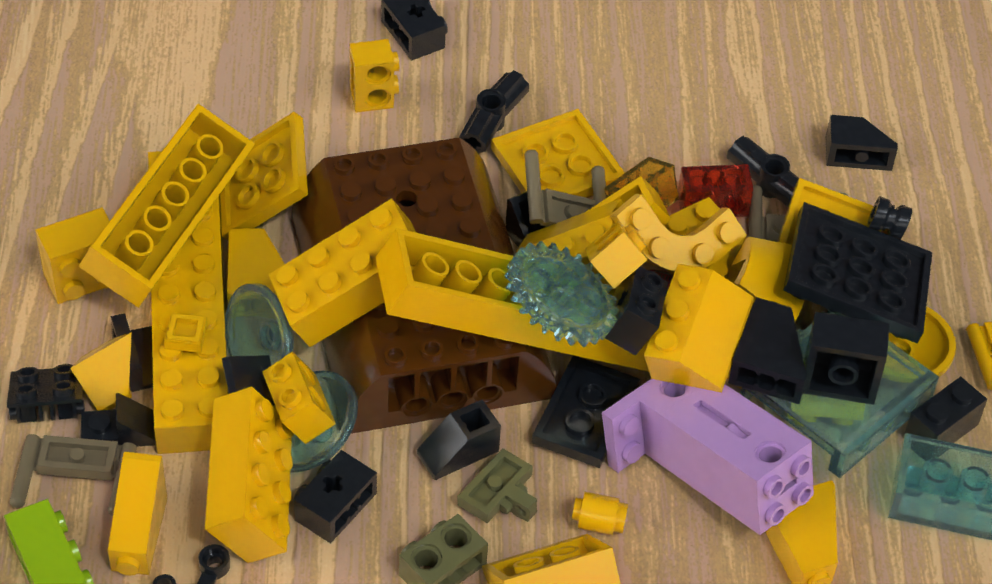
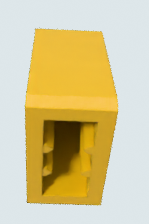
[227,228,285,316]
[108,451,168,576]
[765,480,838,584]

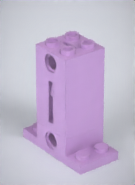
[602,379,814,535]

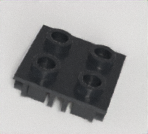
[7,364,85,423]

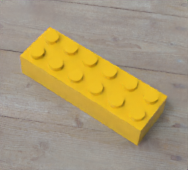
[78,103,255,308]

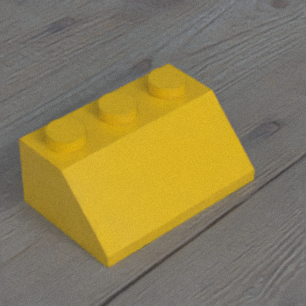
[516,199,624,276]
[644,264,754,393]
[482,534,621,584]

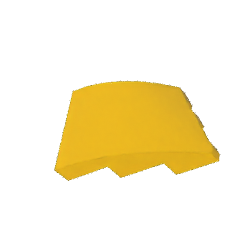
[731,237,805,321]

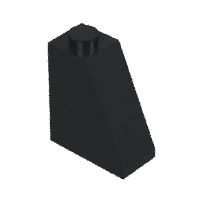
[728,297,807,405]

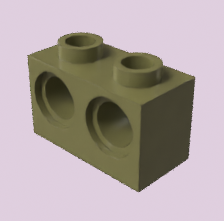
[399,514,488,584]

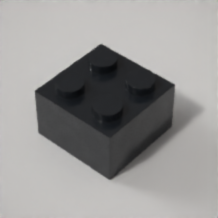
[803,312,890,405]

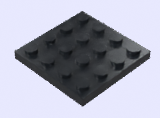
[783,202,932,343]

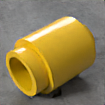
[572,491,628,535]

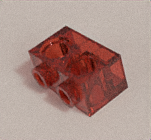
[677,164,754,217]

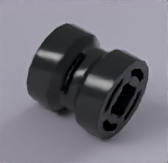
[867,196,912,240]

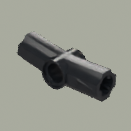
[459,70,529,154]

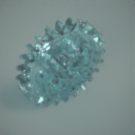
[505,241,619,347]

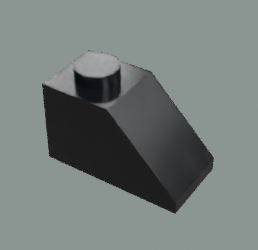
[825,115,898,171]

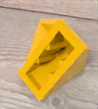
[70,332,132,411]

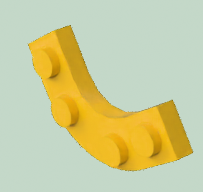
[610,194,747,271]

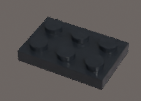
[532,355,640,468]

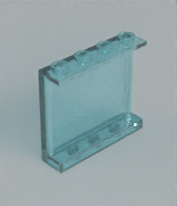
[740,311,939,478]

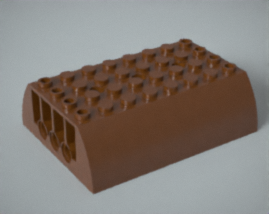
[292,138,557,435]

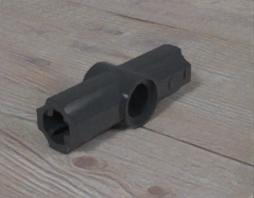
[727,136,799,207]

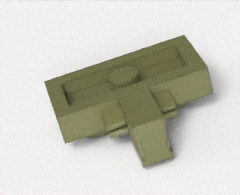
[457,448,537,523]

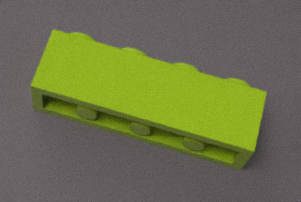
[4,499,94,584]

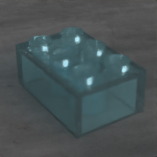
[888,433,992,540]

